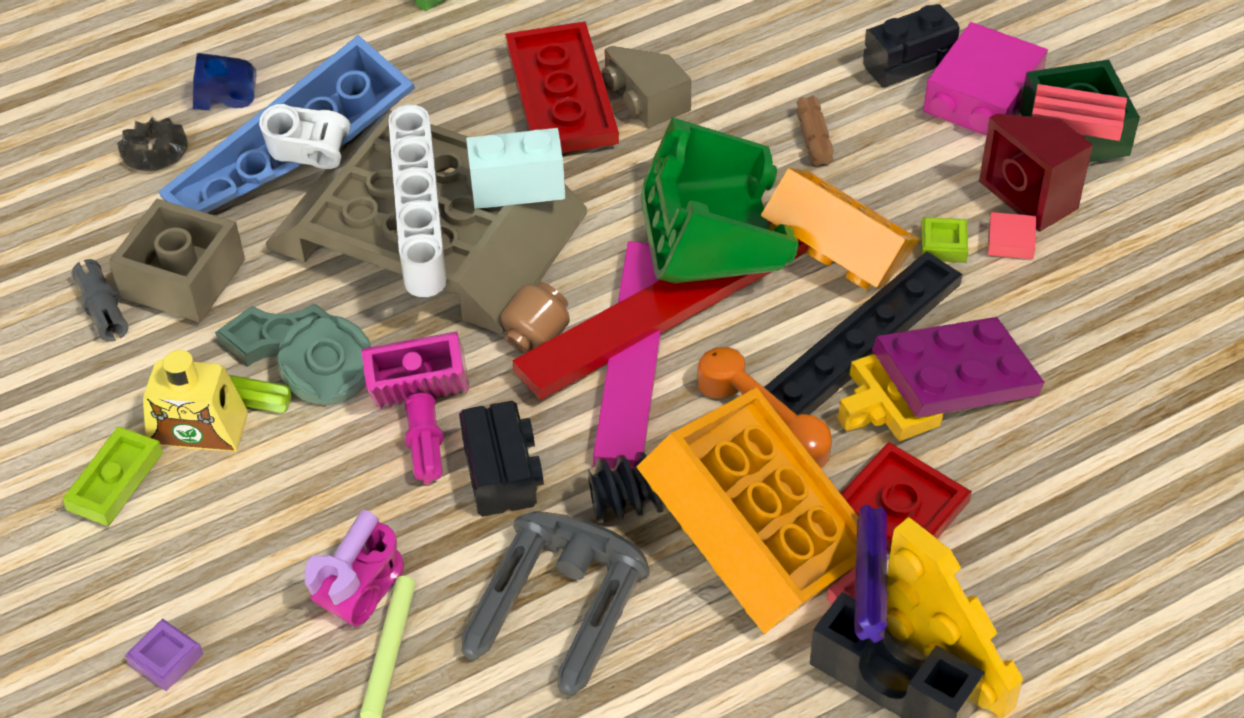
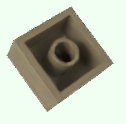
[109,199,245,322]

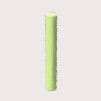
[360,576,416,718]

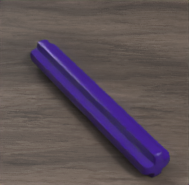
[855,504,887,643]

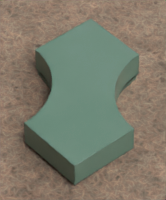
[215,304,331,367]

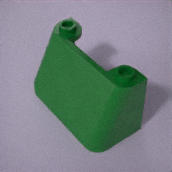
[641,117,798,284]

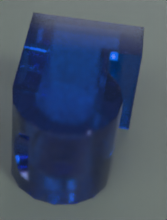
[193,53,257,110]

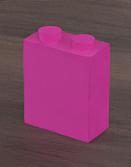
[923,22,1048,135]

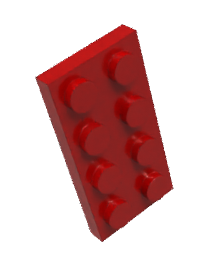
[505,21,619,153]

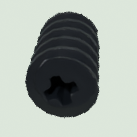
[588,452,664,523]

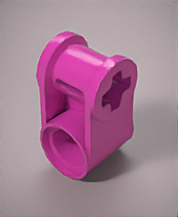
[310,522,404,627]

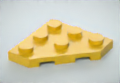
[887,517,1023,718]

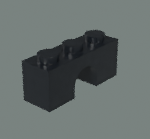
[810,592,985,718]

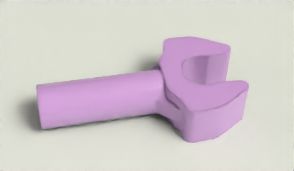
[305,510,379,605]

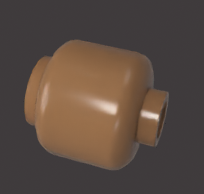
[500,282,570,353]

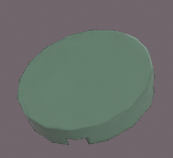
[277,315,371,405]

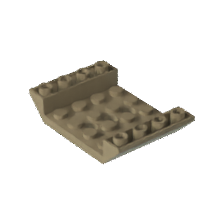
[266,111,587,335]

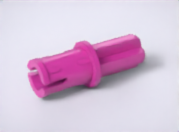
[404,393,444,484]

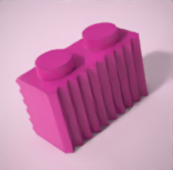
[361,331,470,409]

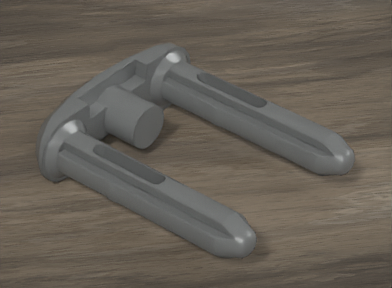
[461,511,650,696]

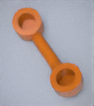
[697,347,832,468]

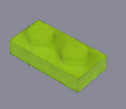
[62,426,163,527]

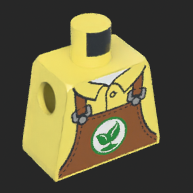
[143,350,248,452]

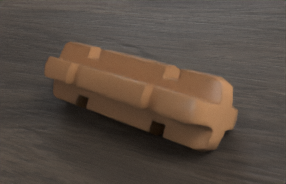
[796,95,834,166]

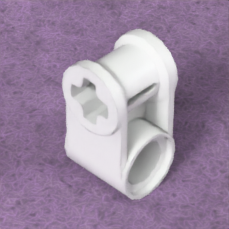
[259,104,351,169]

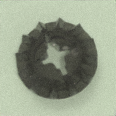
[117,116,188,171]

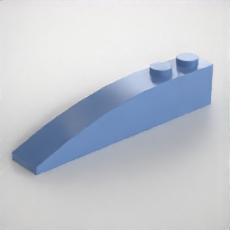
[158,35,415,213]

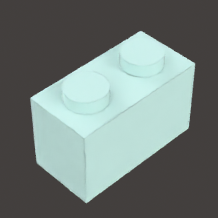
[466,128,565,209]

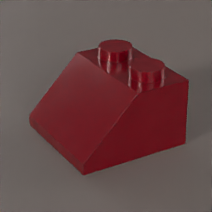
[979,114,1093,232]

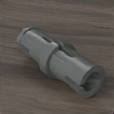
[71,259,129,341]

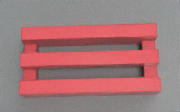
[1032,84,1127,141]

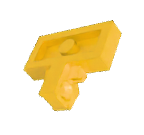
[837,354,943,442]

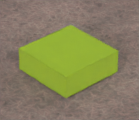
[921,217,968,263]

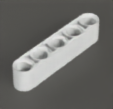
[388,105,447,297]

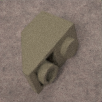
[602,46,691,129]

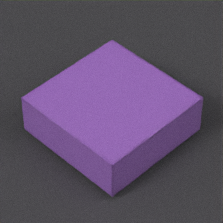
[125,618,203,691]

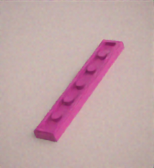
[593,241,661,468]

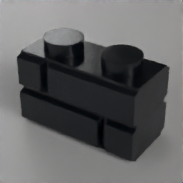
[863,4,960,88]
[459,400,544,517]

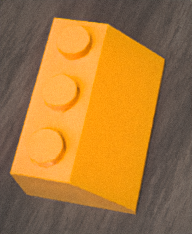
[760,168,921,290]

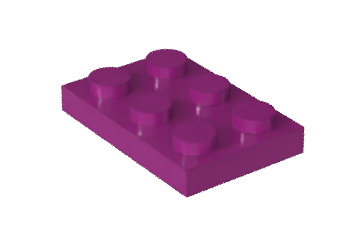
[872,317,1045,418]

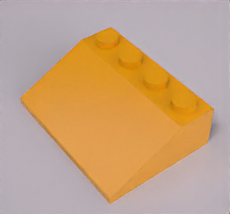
[636,387,859,634]

